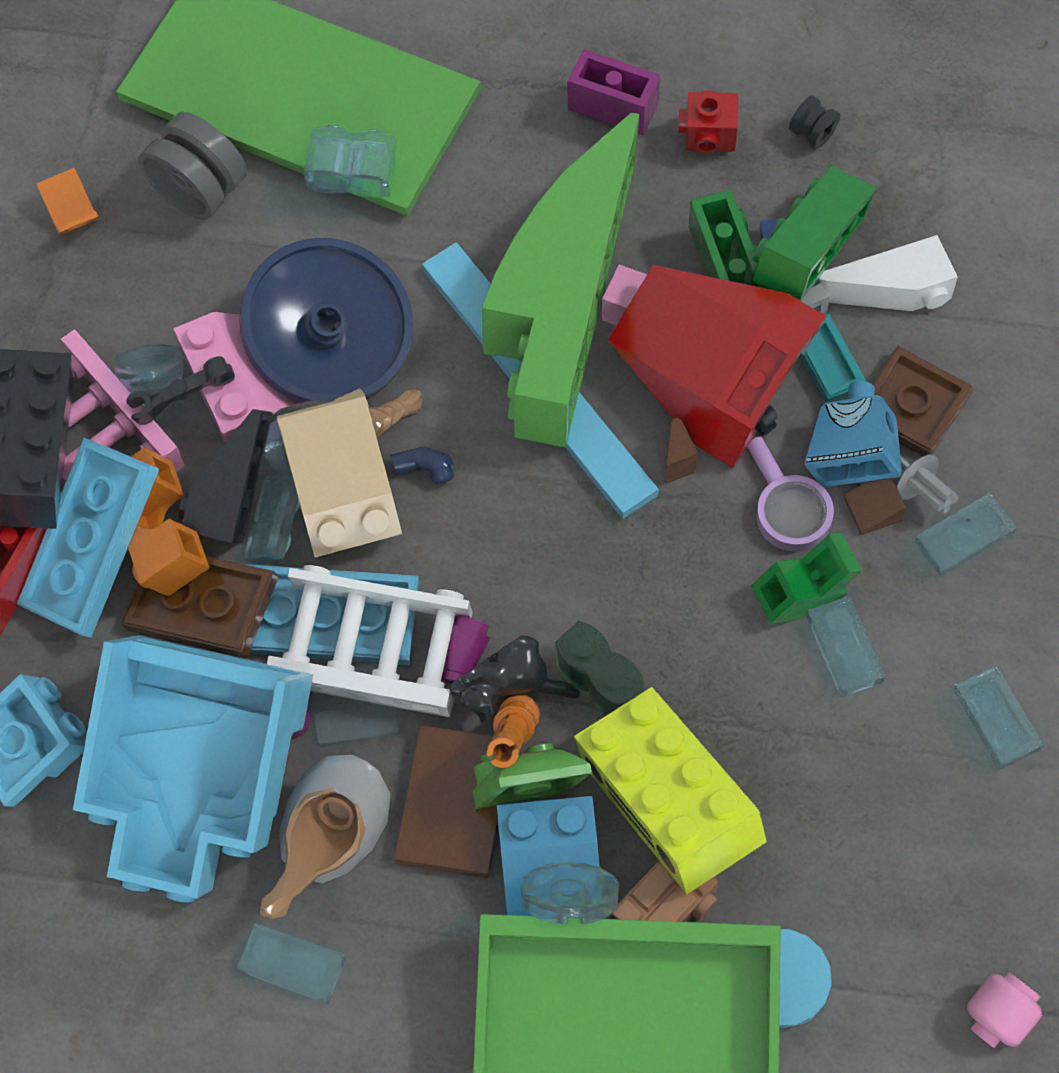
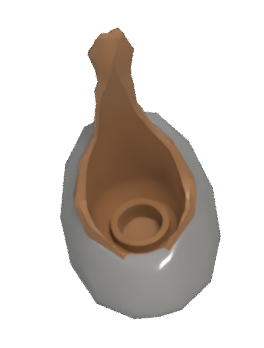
[260,755,391,919]

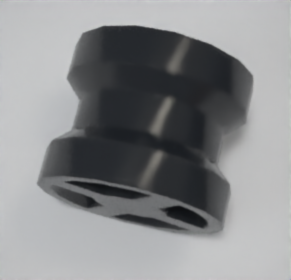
[789,96,841,149]

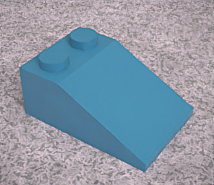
[497,796,605,919]

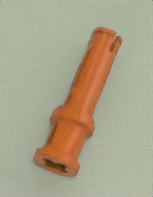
[487,694,540,768]

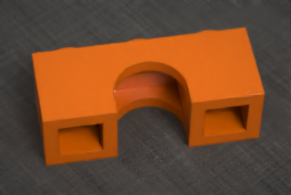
[128,447,209,597]

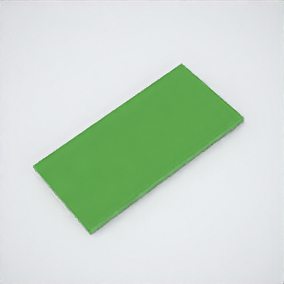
[116,0,481,216]

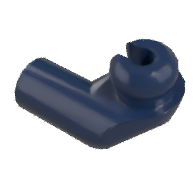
[390,446,454,484]

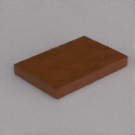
[121,556,279,659]
[394,725,498,878]

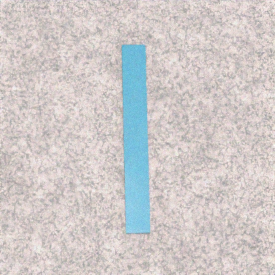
[422,242,659,519]

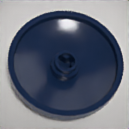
[239,238,413,406]

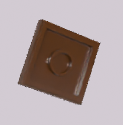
[872,345,974,456]

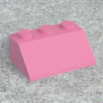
[173,312,304,444]

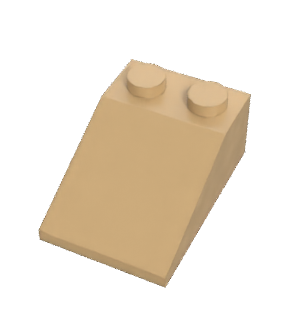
[277,393,402,557]

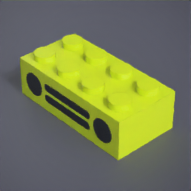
[574,687,767,894]

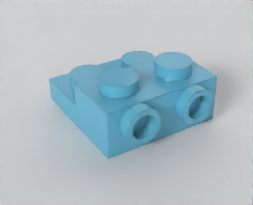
[0,674,86,807]

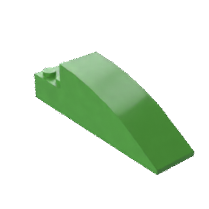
[482,113,639,448]

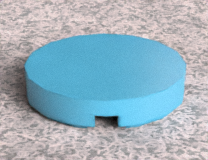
[779,929,832,1028]

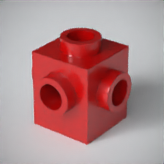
[678,90,738,153]

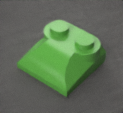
[472,743,592,809]

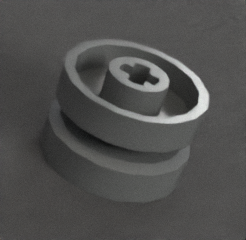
[138,112,247,220]

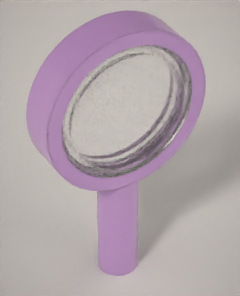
[748,437,834,552]

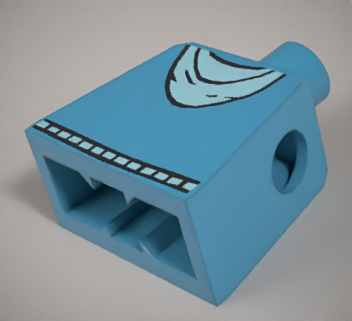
[805,381,902,487]

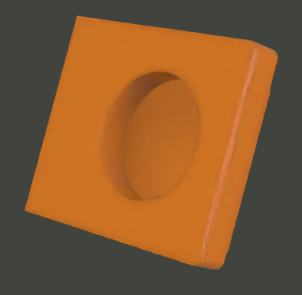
[36,168,98,236]

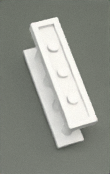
[267,565,473,718]

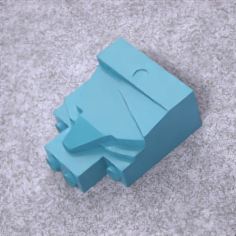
[73,635,313,903]

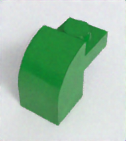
[751,532,862,624]

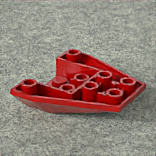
[608,265,827,468]

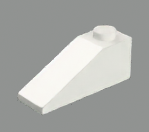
[815,235,958,311]

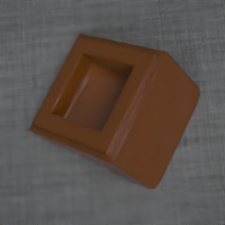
[665,417,698,483]
[844,478,906,535]

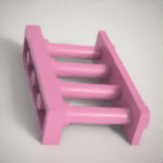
[61,329,185,485]

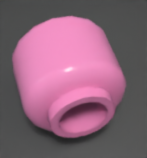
[967,972,1042,1048]

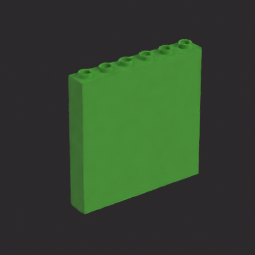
[473,914,781,1073]

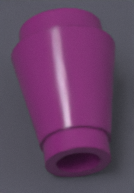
[441,616,490,684]

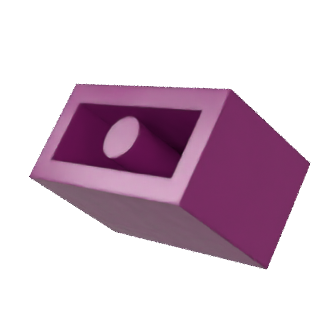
[567,49,660,136]

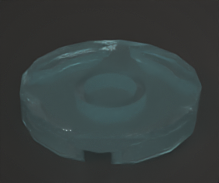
[521,862,619,924]

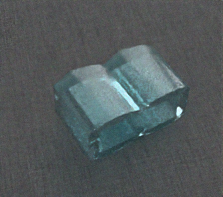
[304,125,397,198]

